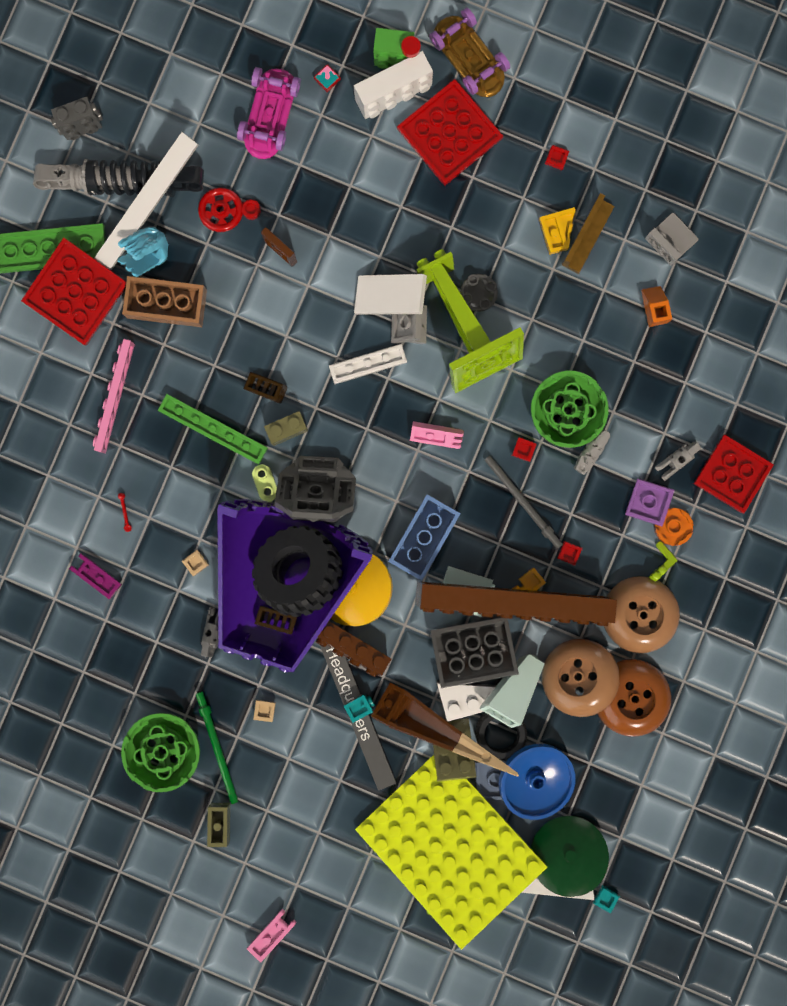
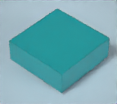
[593,885,620,913]

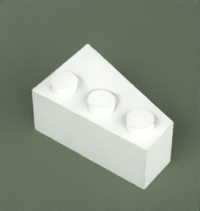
[436,681,497,722]

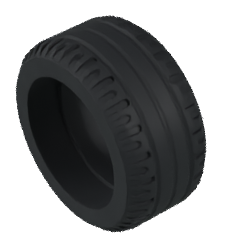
[475,713,527,760]

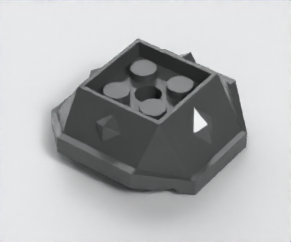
[275,456,356,522]

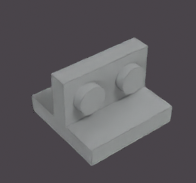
[391,305,427,344]

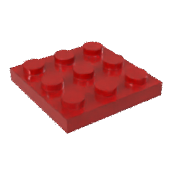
[693,434,774,514]

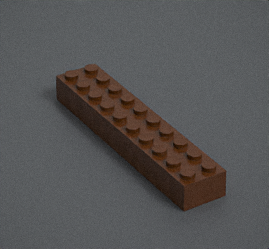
[415,581,617,626]

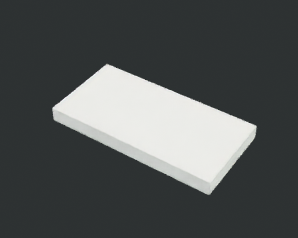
[354,274,427,314]

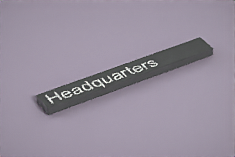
[321,646,396,791]

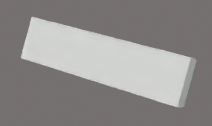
[329,344,407,385]

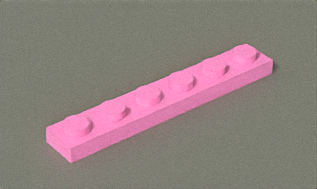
[93,339,135,454]

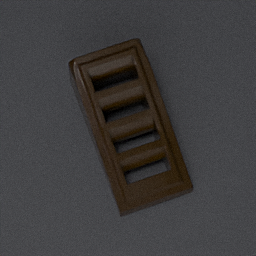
[243,372,288,404]
[255,605,297,635]

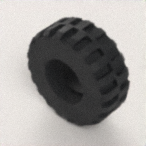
[252,526,343,617]

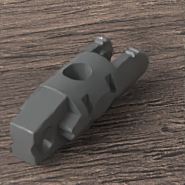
[201,606,218,657]

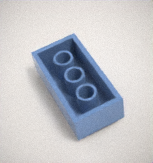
[388,494,461,581]

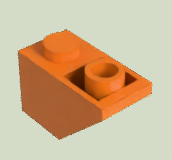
[641,286,672,327]

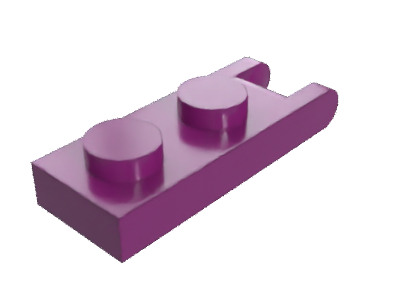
[69,553,122,599]

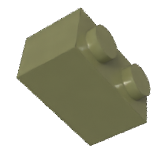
[264,411,308,446]
[207,803,231,847]

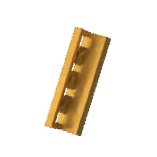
[562,193,615,274]

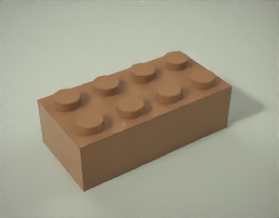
[122,276,207,327]

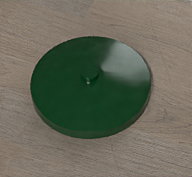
[531,816,609,897]

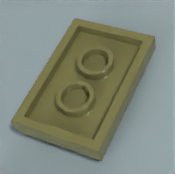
[433,718,476,782]

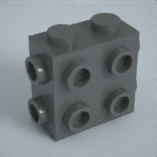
[51,97,103,140]

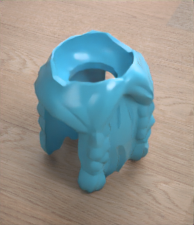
[118,227,169,277]

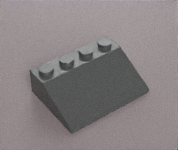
[430,618,519,688]

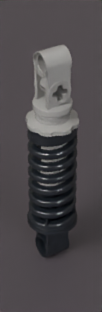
[33,159,204,197]

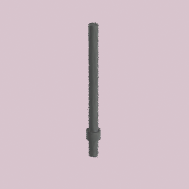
[485,456,563,549]

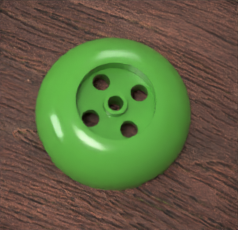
[531,371,609,448]
[121,713,200,792]

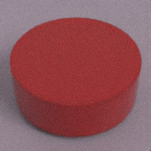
[401,36,421,58]
[241,199,261,220]

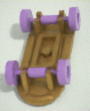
[429,7,510,98]

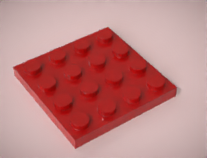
[397,79,503,186]
[21,238,127,346]

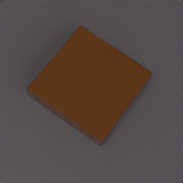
[261,227,297,267]

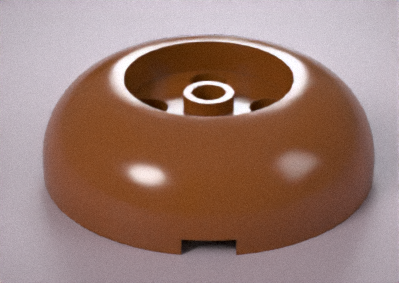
[598,659,671,737]

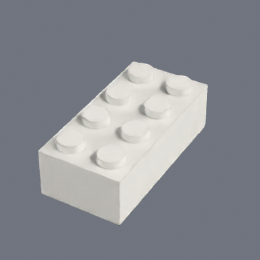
[354,51,433,119]

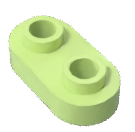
[252,465,277,502]

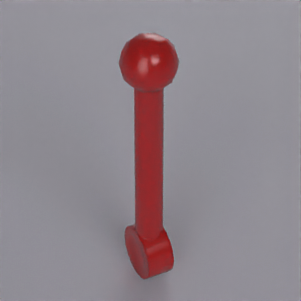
[118,493,132,532]

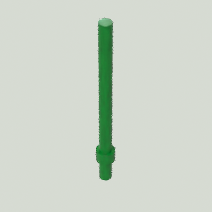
[196,691,238,804]

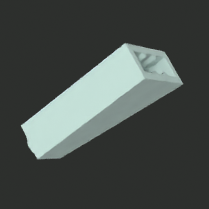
[480,654,545,728]

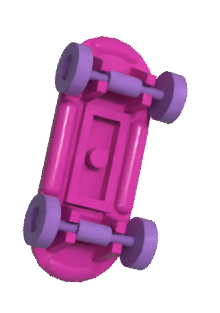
[237,67,301,159]

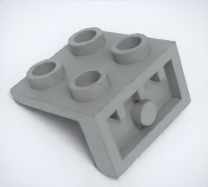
[645,213,698,266]

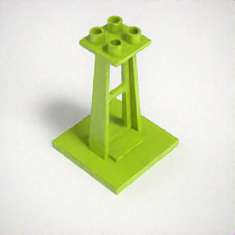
[417,249,524,394]

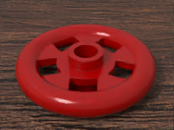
[198,187,243,232]

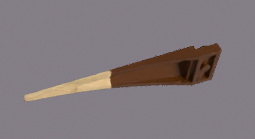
[371,683,519,776]

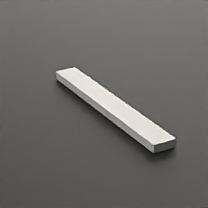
[94,132,199,270]

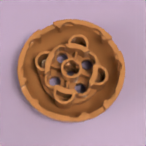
[604,576,680,653]
[542,639,620,717]

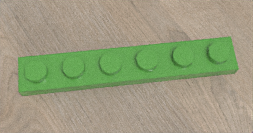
[158,394,268,465]

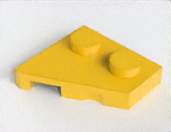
[539,207,575,255]

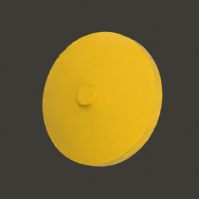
[331,554,393,626]

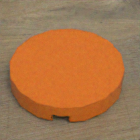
[654,508,693,546]

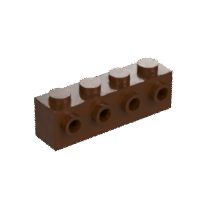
[315,621,391,677]

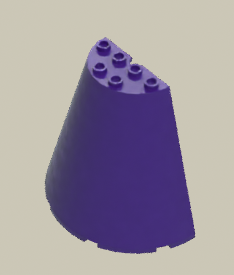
[217,499,373,672]

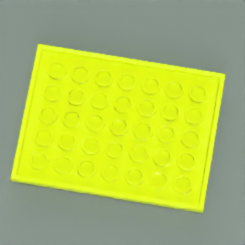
[355,755,548,950]

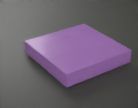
[625,478,675,527]

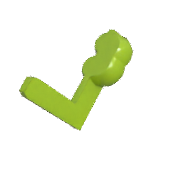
[649,541,678,582]

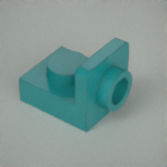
[344,693,375,723]

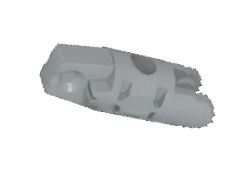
[574,430,610,475]
[655,442,701,481]

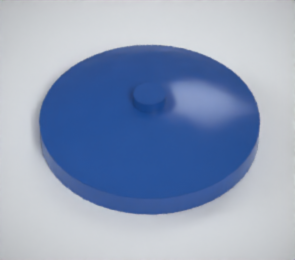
[499,744,575,820]

